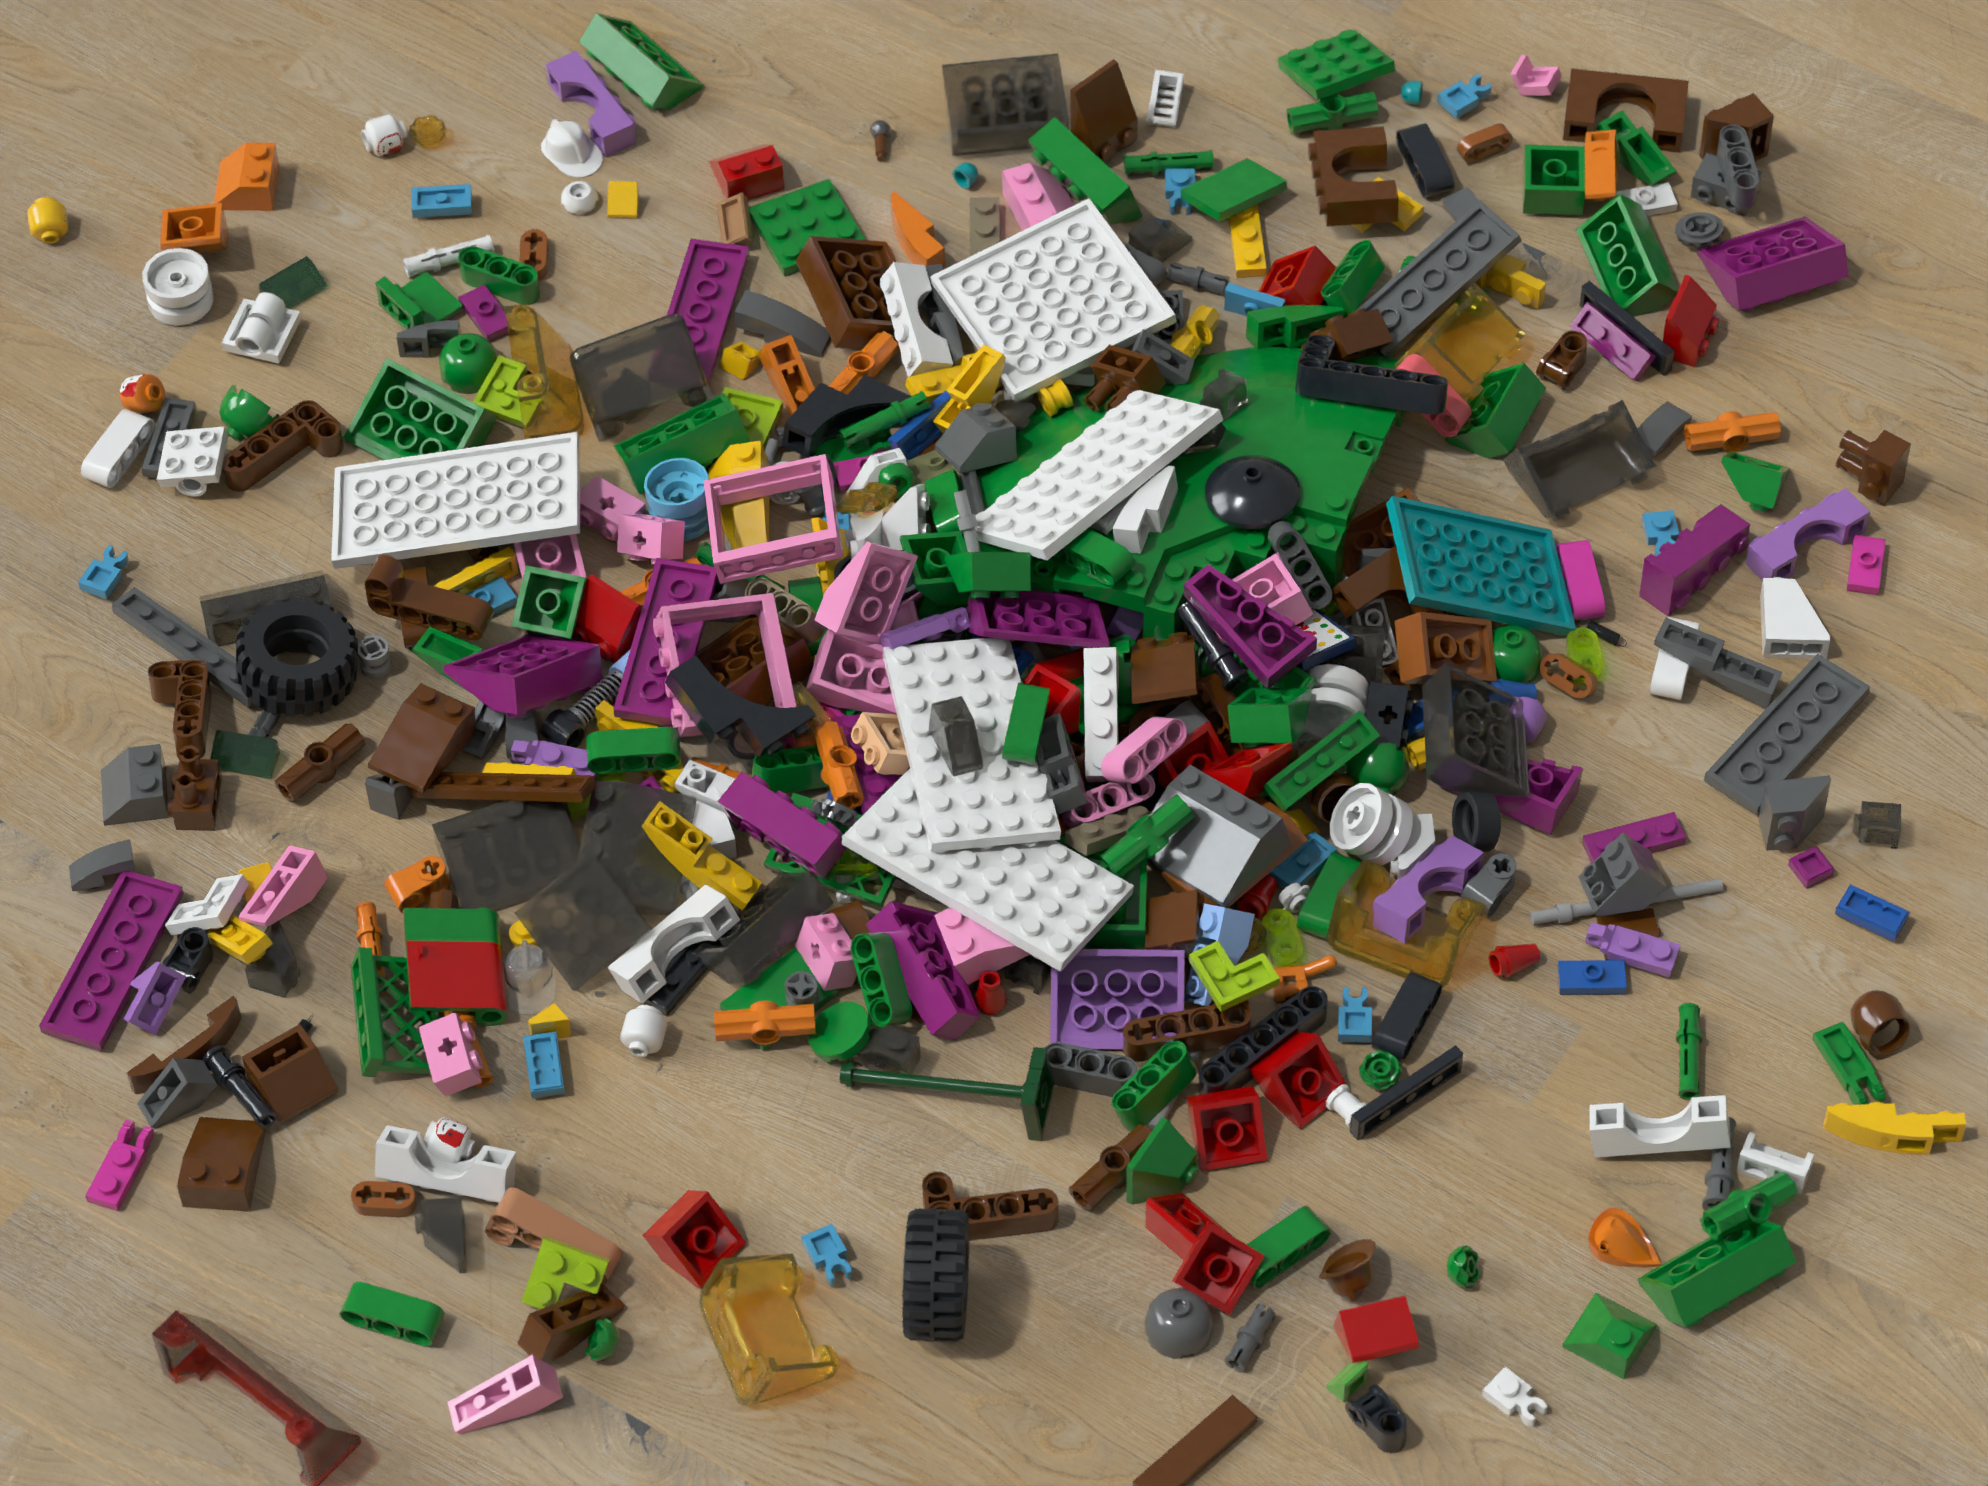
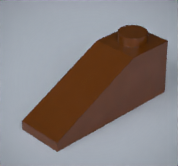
[517,1284,625,1363]

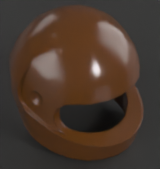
[1306,770,1357,824]
[1850,990,1910,1057]

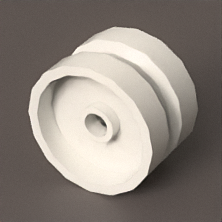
[142,248,214,326]
[1304,664,1370,740]
[1330,783,1413,865]

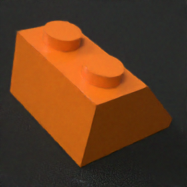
[214,142,280,211]
[160,203,228,253]

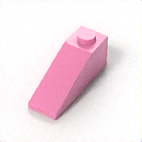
[238,845,328,927]
[448,1355,563,1434]

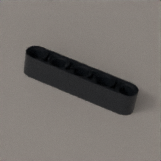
[1198,986,1328,1095]

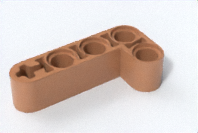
[485,1188,623,1284]

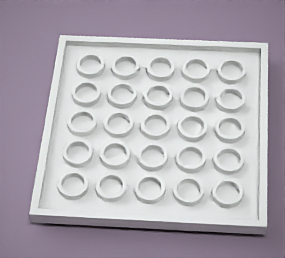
[930,198,1177,402]

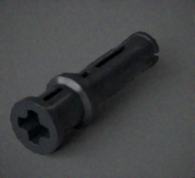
[1177,601,1249,691]
[202,1045,277,1129]

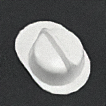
[541,119,603,178]

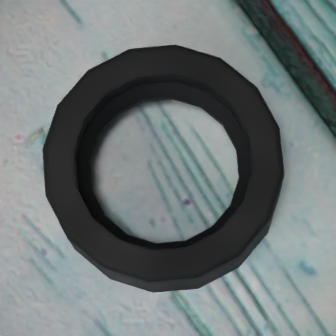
[1452,790,1501,852]

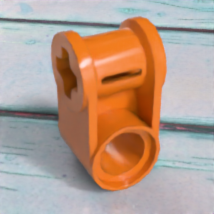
[384,856,450,913]

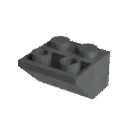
[1578,832,1667,916]

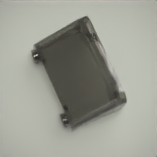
[569,314,713,442]
[1503,400,1656,522]

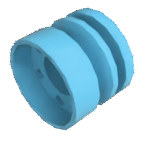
[644,458,709,541]

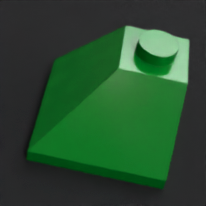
[1721,451,1790,512]
[1126,1117,1199,1205]
[1562,1293,1657,1379]

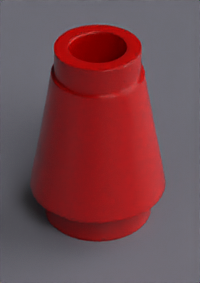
[1237,875,1278,921]
[1488,943,1540,978]
[974,971,1007,1015]

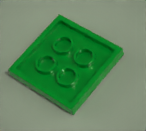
[1277,29,1395,100]
[749,179,866,277]

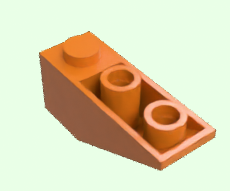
[1585,130,1619,201]

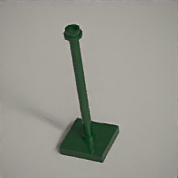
[840,1047,1055,1141]

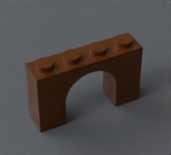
[1563,68,1689,153]
[1308,126,1399,227]
[1331,546,1447,691]

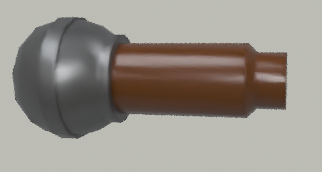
[870,120,891,162]

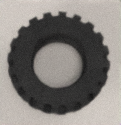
[236,598,358,718]
[902,1208,969,1342]

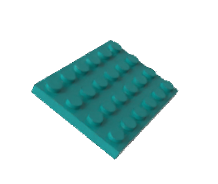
[1386,496,1576,637]

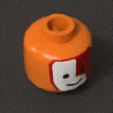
[119,374,165,414]

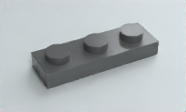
[142,398,196,478]

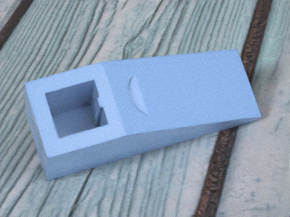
[1184,904,1255,1006]

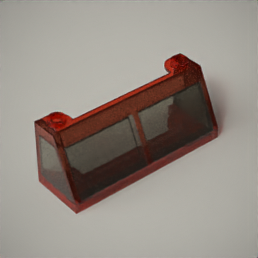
[152,1310,362,1486]

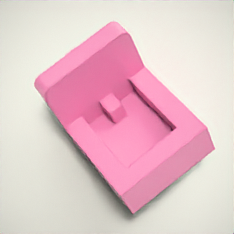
[1511,55,1562,96]

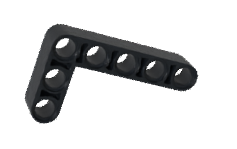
[1295,335,1448,414]

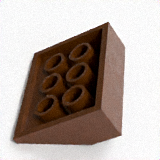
[796,236,926,349]
[689,615,814,717]

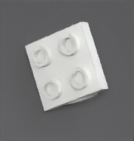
[222,293,301,364]
[157,427,228,496]

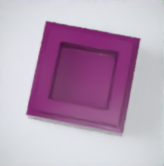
[1788,846,1835,889]

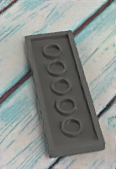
[1357,201,1522,358]
[1704,654,1870,815]

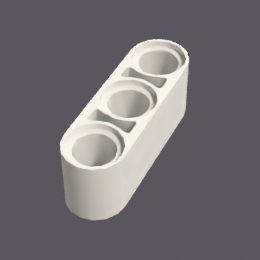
[81,409,155,488]
[1649,617,1699,700]

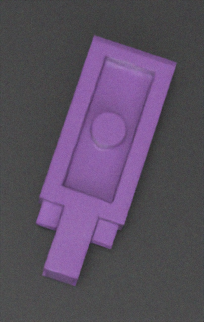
[879,607,970,649]
[511,740,598,781]
[1586,923,1681,977]

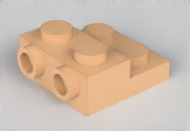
[851,712,909,775]

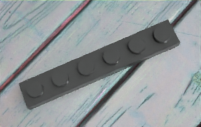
[112,587,254,707]

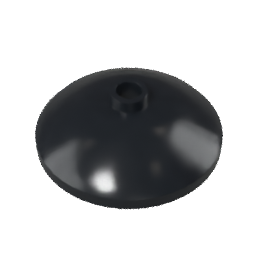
[1205,455,1300,529]

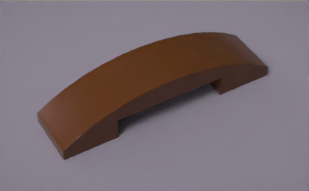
[127,996,242,1094]

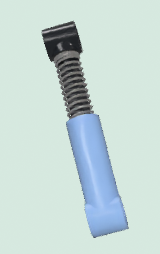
[541,626,705,748]

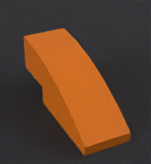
[890,191,945,268]

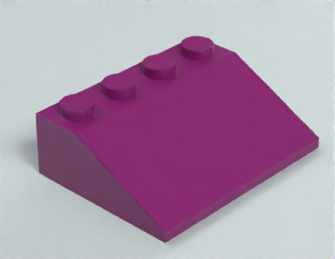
[1697,216,1849,311]
[966,590,1109,648]
[443,634,603,717]

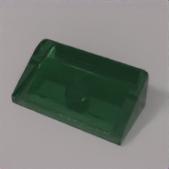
[259,256,327,309]
[210,730,280,779]

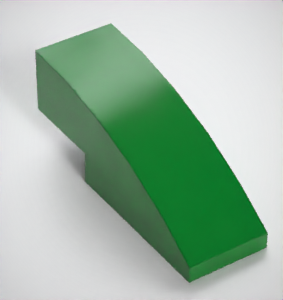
[1596,110,1676,186]
[1246,305,1344,349]
[413,627,483,691]

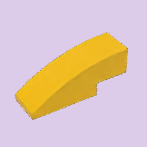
[933,344,1006,434]

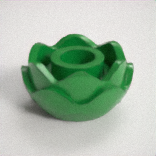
[877,462,916,501]
[1359,1050,1402,1090]
[1447,1246,1480,1288]
[585,1318,619,1361]

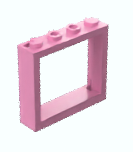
[704,454,843,584]
[653,593,796,738]

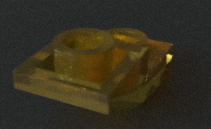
[836,482,898,515]

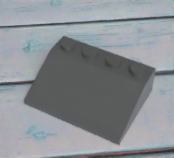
[1147,765,1291,907]

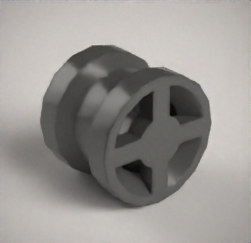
[785,971,819,1008]

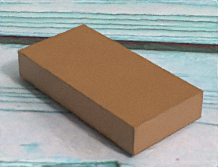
[717,192,753,246]

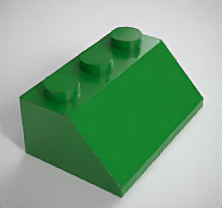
[1445,363,1546,459]

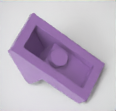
[124,962,186,1035]

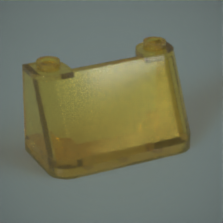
[1393,282,1526,401]
[505,304,584,439]
[1327,859,1485,988]
[699,1253,840,1405]

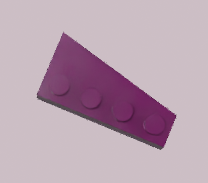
[1639,504,1750,617]
[1184,564,1317,689]
[1434,737,1583,835]
[717,771,847,878]
[866,901,980,1040]

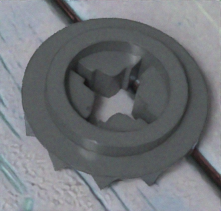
[1675,212,1724,248]
[810,798,859,829]

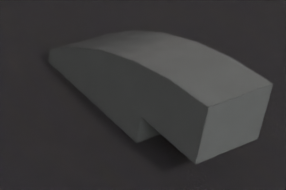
[735,290,831,358]
[1036,713,1088,814]

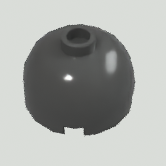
[1145,1288,1213,1359]

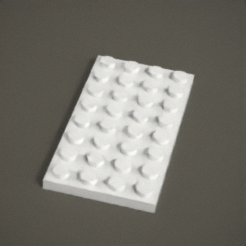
[975,390,1223,560]
[331,432,580,569]
[882,637,1061,852]
[842,769,1134,972]

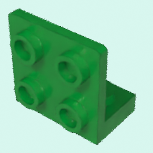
[375,272,463,329]

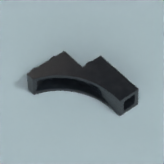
[781,375,918,458]
[665,655,815,758]

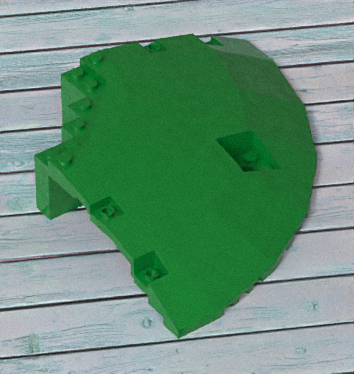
[931,347,1409,641]

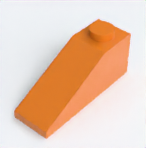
[758,334,815,416]

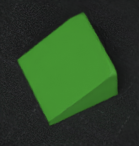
[1326,1361,1368,1402]

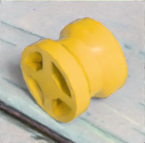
[1037,379,1073,417]

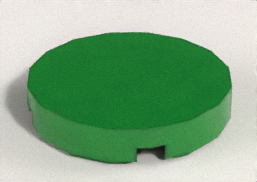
[808,1001,873,1062]

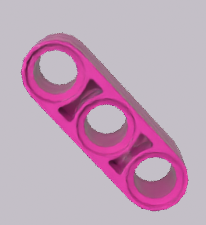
[1556,540,1605,621]

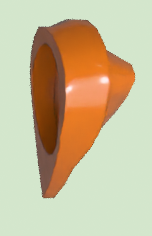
[1588,1208,1661,1267]

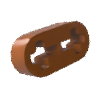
[1457,123,1513,163]
[519,229,548,281]
[1540,653,1598,698]
[351,1181,417,1218]

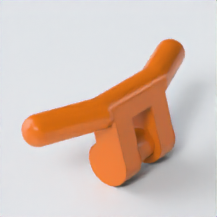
[1273,956,1337,1002]

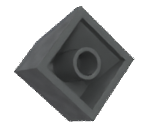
[935,403,1017,473]
[101,744,169,826]
[1759,775,1831,851]

